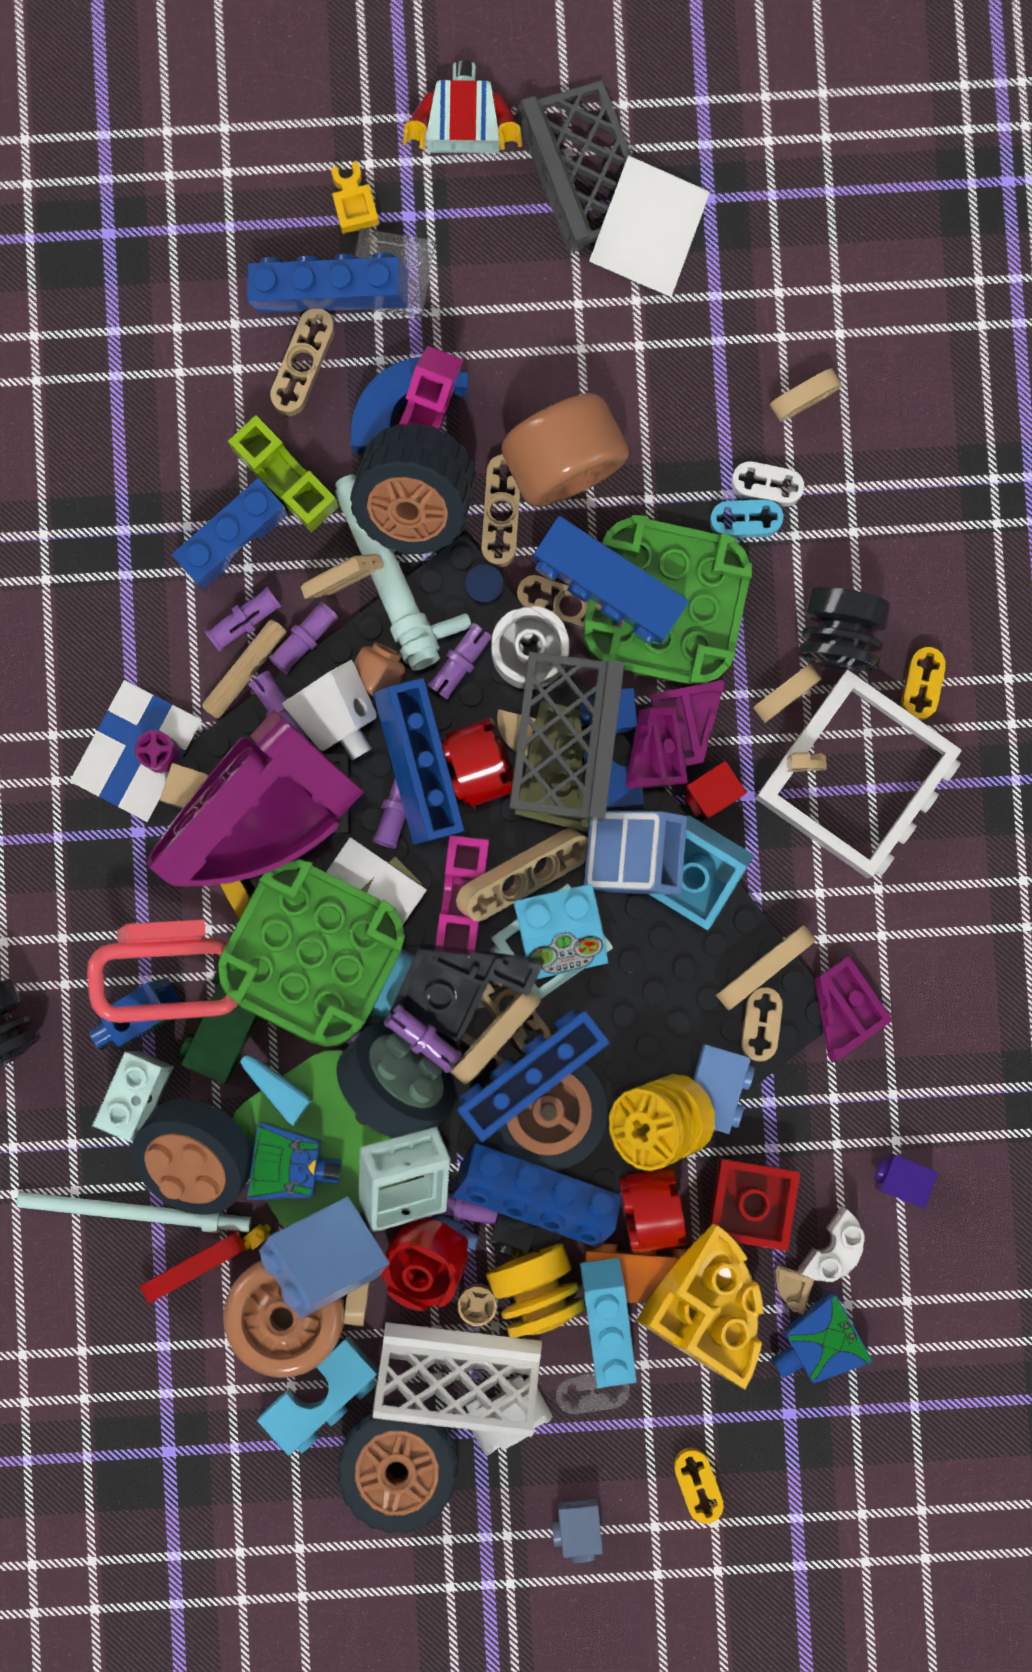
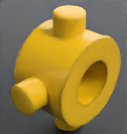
[243,1223,271,1251]

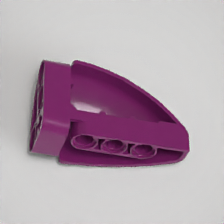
[147,710,364,886]

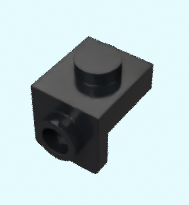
[490,1214,537,1259]

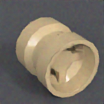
[458,1283,497,1326]

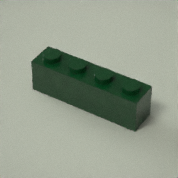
[180,969,259,1084]

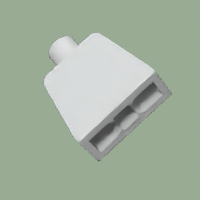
[282,660,376,761]

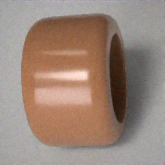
[501,393,629,507]
[223,1260,345,1378]

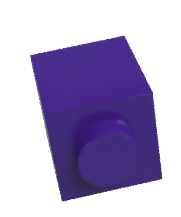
[873,1153,939,1209]

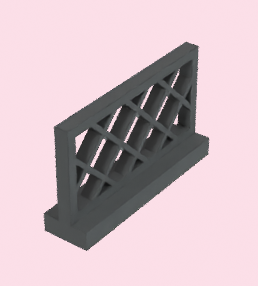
[515,80,632,253]
[509,652,624,822]

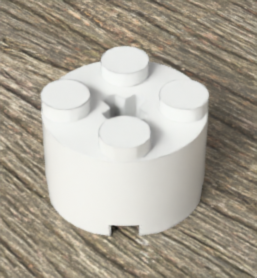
[491,606,569,690]

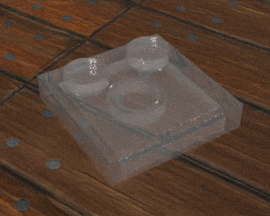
[355,228,435,318]

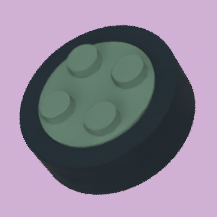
[336,1023,456,1139]

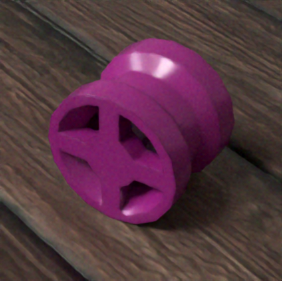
[135,730,181,774]

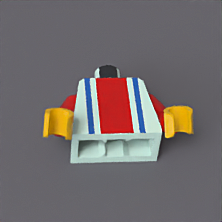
[403,61,522,153]

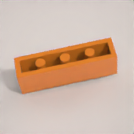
[582,1242,689,1304]

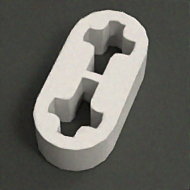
[731,462,804,507]

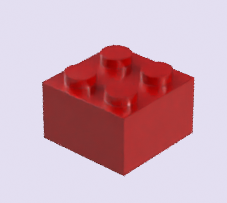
[707,1157,800,1251]

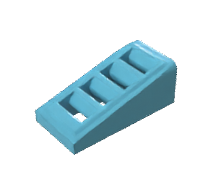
[240,1055,313,1126]

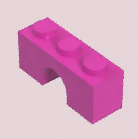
[399,346,464,431]
[436,835,489,950]

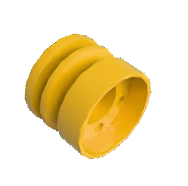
[609,1074,715,1171]
[486,1244,586,1338]

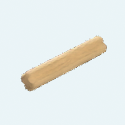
[202,620,286,718]

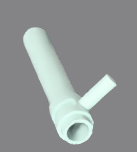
[335,475,471,670]

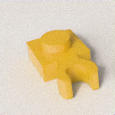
[332,162,379,234]

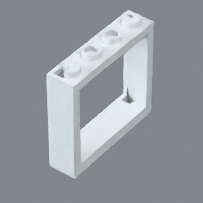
[755,669,962,879]

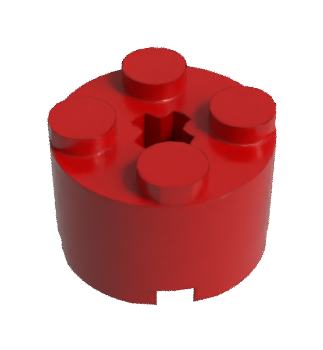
[441,718,514,807]
[619,1167,687,1253]
[380,1217,468,1311]

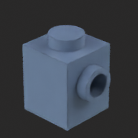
[552,1499,603,1563]

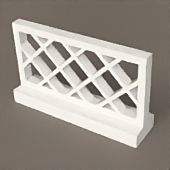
[373,1322,542,1437]

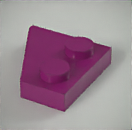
[650,680,724,767]
[626,707,688,789]
[814,956,893,1063]

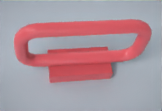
[87,920,237,1023]

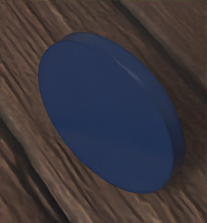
[465,564,503,603]

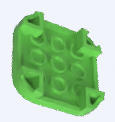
[583,515,752,686]
[218,859,405,1047]
[233,1050,405,1228]

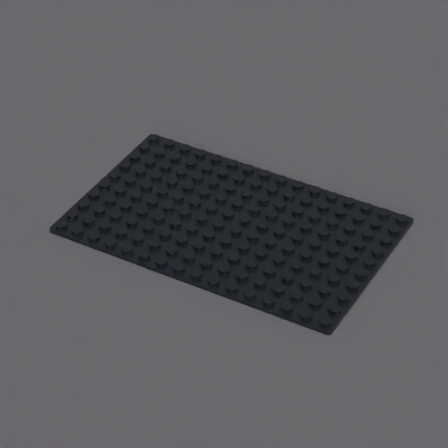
[178,536,824,1253]

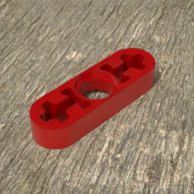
[139,1231,247,1304]

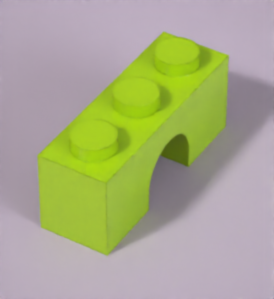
[228,415,339,533]

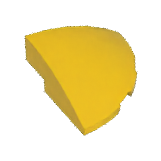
[636,1224,763,1389]

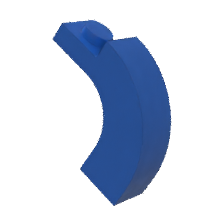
[351,357,469,454]

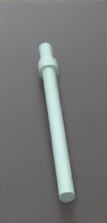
[17,1192,251,1233]

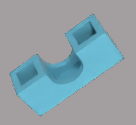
[580,1258,637,1388]
[257,1335,378,1456]

